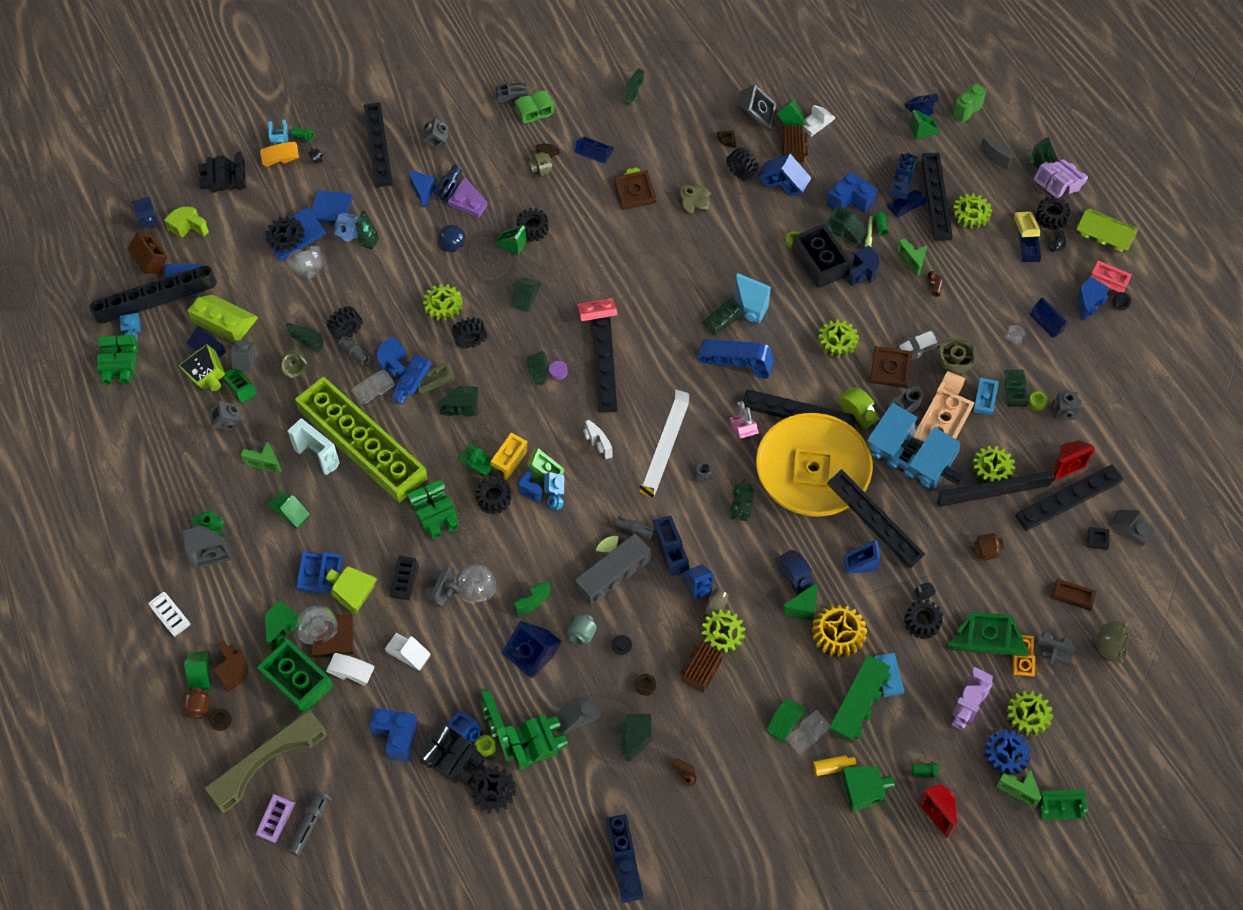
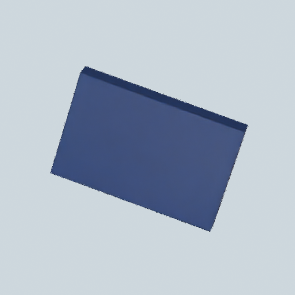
[263,207,326,261]

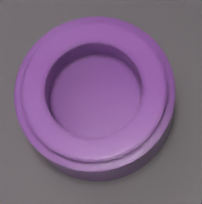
[549,361,568,380]

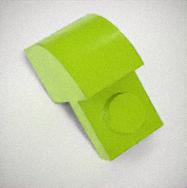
[164,207,209,239]
[837,387,879,429]

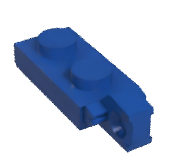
[392,354,431,404]

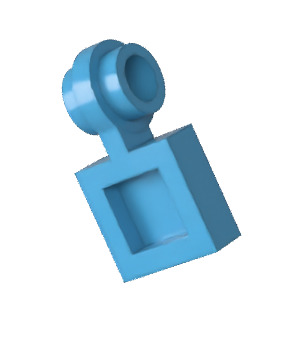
[120,313,141,342]
[544,472,564,511]

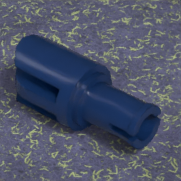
[433,165,462,202]

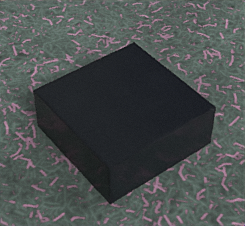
[1088,527,1110,550]

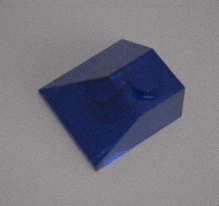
[502,621,562,678]

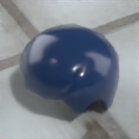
[438,225,466,252]

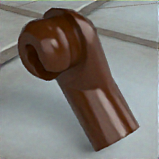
[672,758,697,786]

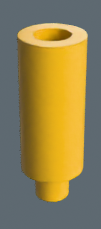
[813,755,856,777]

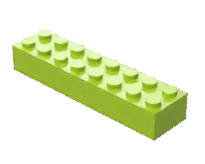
[295,376,428,503]

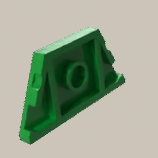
[948,612,1029,657]
[478,688,514,762]

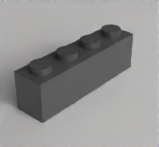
[575,533,651,605]

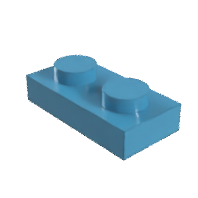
[973,377,999,416]
[874,653,904,697]

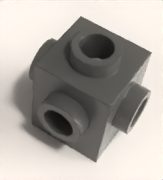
[422,118,449,149]
[1052,390,1081,420]
[208,401,241,431]

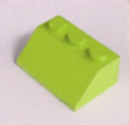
[1077,208,1139,252]
[187,295,258,343]

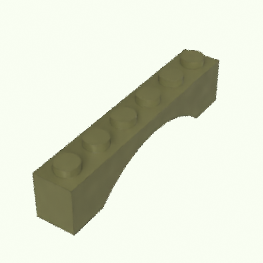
[205,710,328,814]

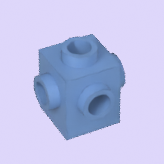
[334,212,362,241]

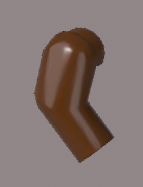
[926,271,943,297]

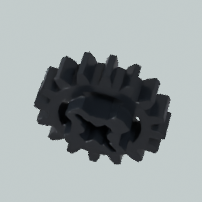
[265,216,305,253]
[470,766,516,814]

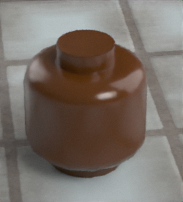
[974,533,1005,561]
[182,688,210,719]

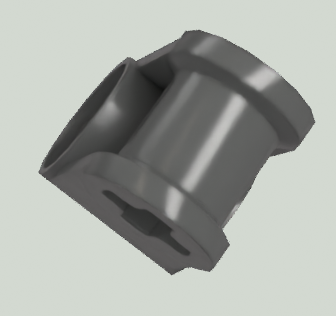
[887,387,923,413]

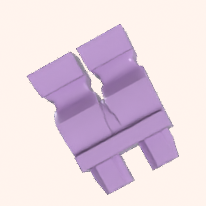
[1034,159,1088,198]
[952,667,993,731]

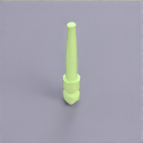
[864,216,873,248]

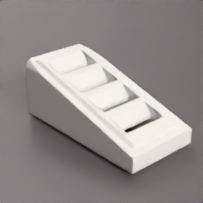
[148,592,191,637]

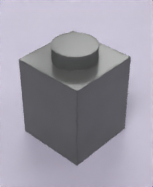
[230,340,256,371]

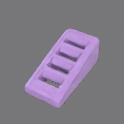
[255,794,296,843]

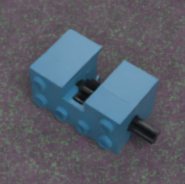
[867,402,964,490]

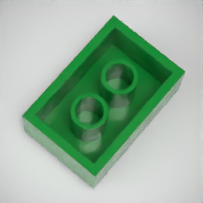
[257,639,334,713]

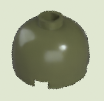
[938,336,977,375]
[1094,621,1129,663]

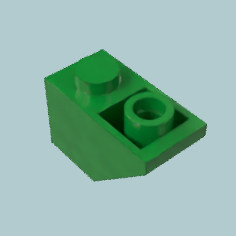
[265,600,300,651]

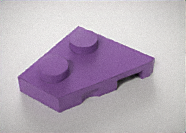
[448,178,487,218]

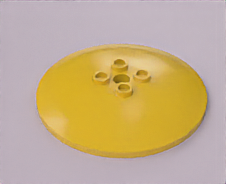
[756,413,873,516]

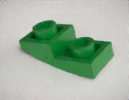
[514,582,551,618]

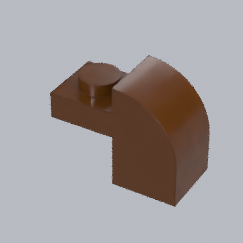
[213,640,248,692]

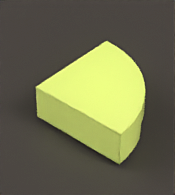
[596,536,619,555]

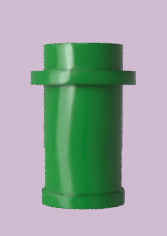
[291,126,314,142]
[873,212,889,236]
[912,761,939,778]

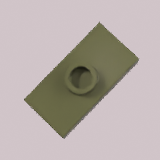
[418,362,455,394]

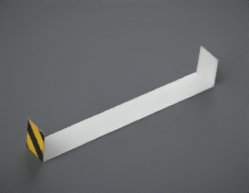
[640,390,689,497]

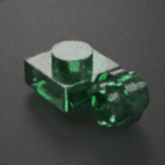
[526,351,549,386]

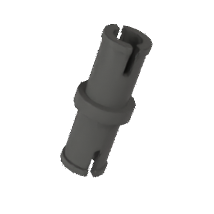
[338,336,371,366]
[614,516,655,541]

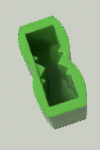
[953,83,987,122]
[515,91,554,123]

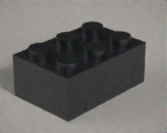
[791,224,852,288]

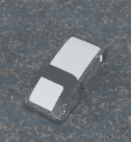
[897,329,940,360]

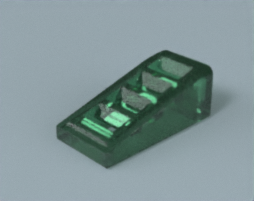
[355,211,379,249]
[702,298,743,335]
[286,323,324,353]

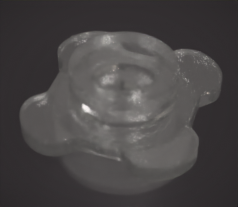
[1004,325,1026,345]

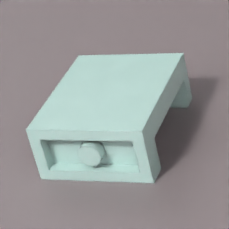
[288,418,340,475]

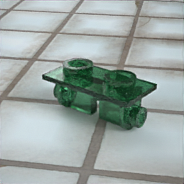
[730,479,754,521]

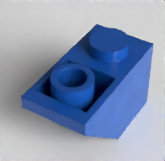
[1077,276,1109,321]
[684,564,714,600]

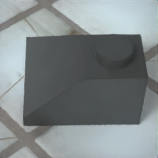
[737,84,777,131]
[182,526,234,568]

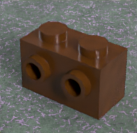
[127,233,168,274]

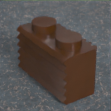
[782,125,808,162]
[681,642,723,693]

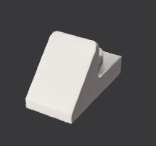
[804,105,835,137]
[385,633,431,671]

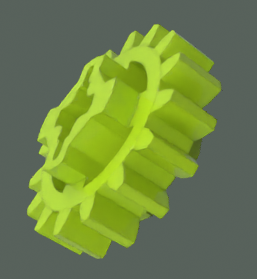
[952,193,992,229]
[423,284,463,321]
[818,319,859,358]
[972,446,1015,483]
[701,609,746,654]
[1006,691,1053,736]

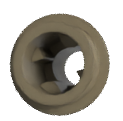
[704,589,729,618]

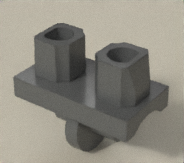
[424,566,460,607]
[1034,632,1076,666]

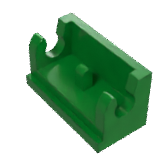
[1039,790,1087,821]

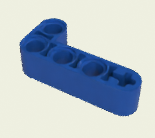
[697,339,774,379]

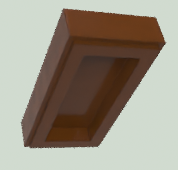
[1051,579,1097,611]

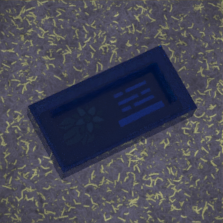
[1019,232,1041,262]

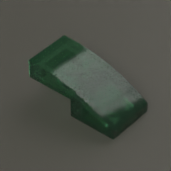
[626,68,644,106]
[1004,370,1028,407]

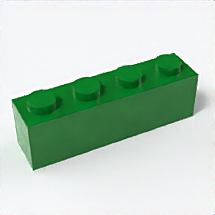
[829,655,892,743]

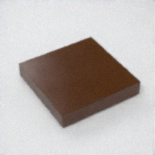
[614,170,656,210]
[870,346,912,388]
[312,614,354,658]

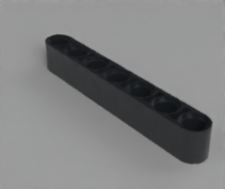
[90,265,217,323]

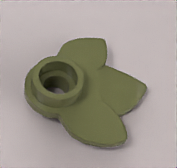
[680,185,711,214]

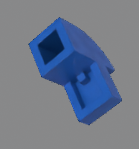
[377,336,406,379]

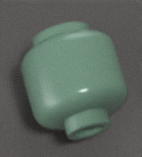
[567,614,597,645]

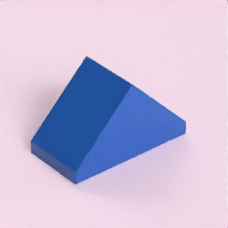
[408,170,436,208]
[844,540,880,574]

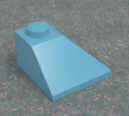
[734,273,771,324]

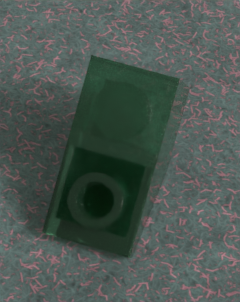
[827,205,867,245]
[438,386,479,417]
[622,714,652,761]

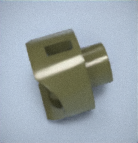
[528,152,552,177]
[281,350,307,378]

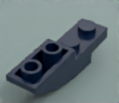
[889,153,918,200]
[605,814,643,903]

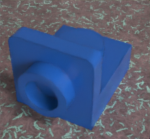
[517,470,542,504]
[446,710,483,744]

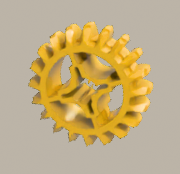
[811,604,867,658]

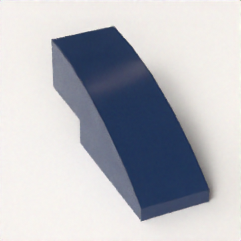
[652,515,689,576]

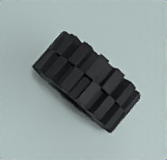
[726,147,759,181]
[1036,196,1071,230]
[516,208,549,242]
[326,306,363,340]
[452,317,487,349]
[476,476,511,514]
[904,599,943,639]

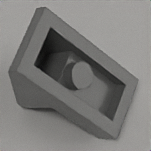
[1109,510,1154,546]
[554,697,601,734]

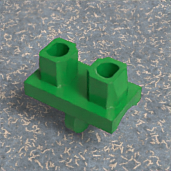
[458,443,494,477]

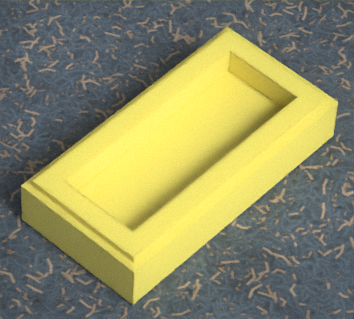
[1014,212,1040,237]

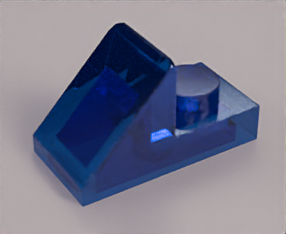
[904,94,939,117]

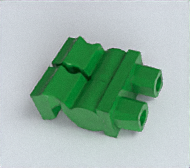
[97,335,139,385]
[407,479,459,539]
[505,715,568,771]

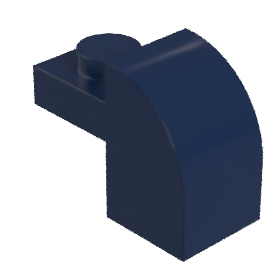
[132,197,159,229]
[847,245,880,286]
[775,550,815,596]

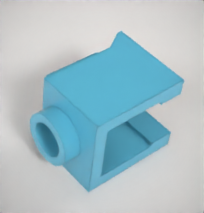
[268,120,289,146]

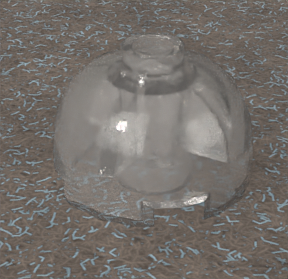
[286,246,324,279]
[456,563,496,604]
[296,605,338,645]

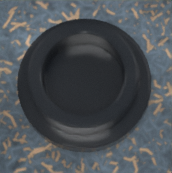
[308,148,323,164]
[1112,292,1131,310]
[612,635,632,655]

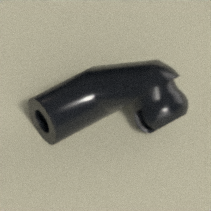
[1049,230,1066,252]

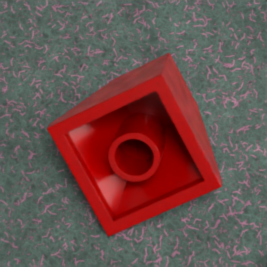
[1053,440,1095,482]
[919,783,957,838]

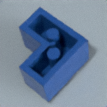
[758,154,811,196]
[826,171,878,214]
[370,708,418,762]

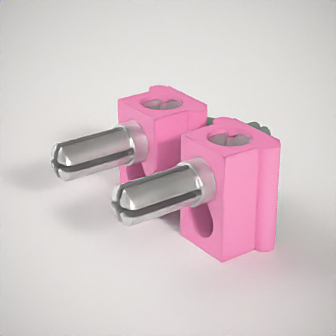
[729,401,759,440]

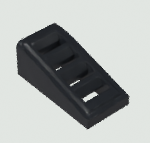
[390,556,419,600]

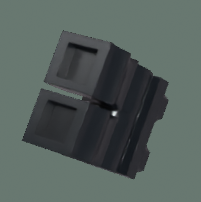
[198,151,246,193]
[419,723,485,785]

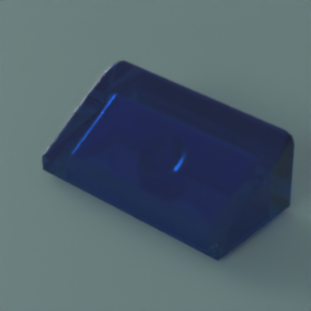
[575,136,614,163]
[887,190,927,218]
[1029,297,1067,338]
[187,326,226,358]

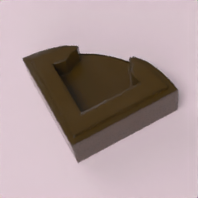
[717,130,736,147]
[536,143,559,158]

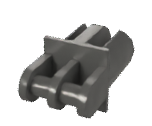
[495,80,528,105]

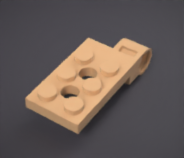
[913,371,974,445]

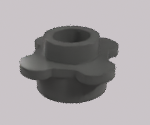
[693,462,715,482]

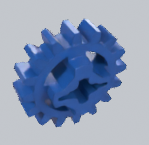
[984,729,1031,775]

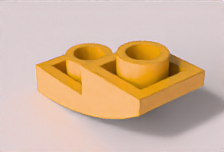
[260,142,299,167]
[1012,635,1035,677]

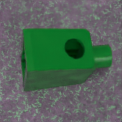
[841,767,895,813]

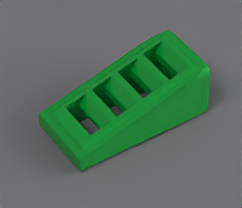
[222,369,257,403]

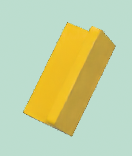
[491,433,527,480]

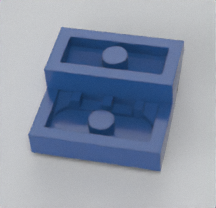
[296,552,343,593]

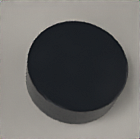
[914,583,936,600]

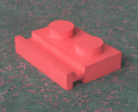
[1090,261,1132,295]
[577,298,617,321]

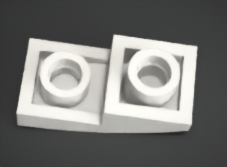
[583,420,612,459]
[326,653,375,686]

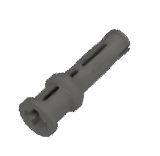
[287,790,332,856]

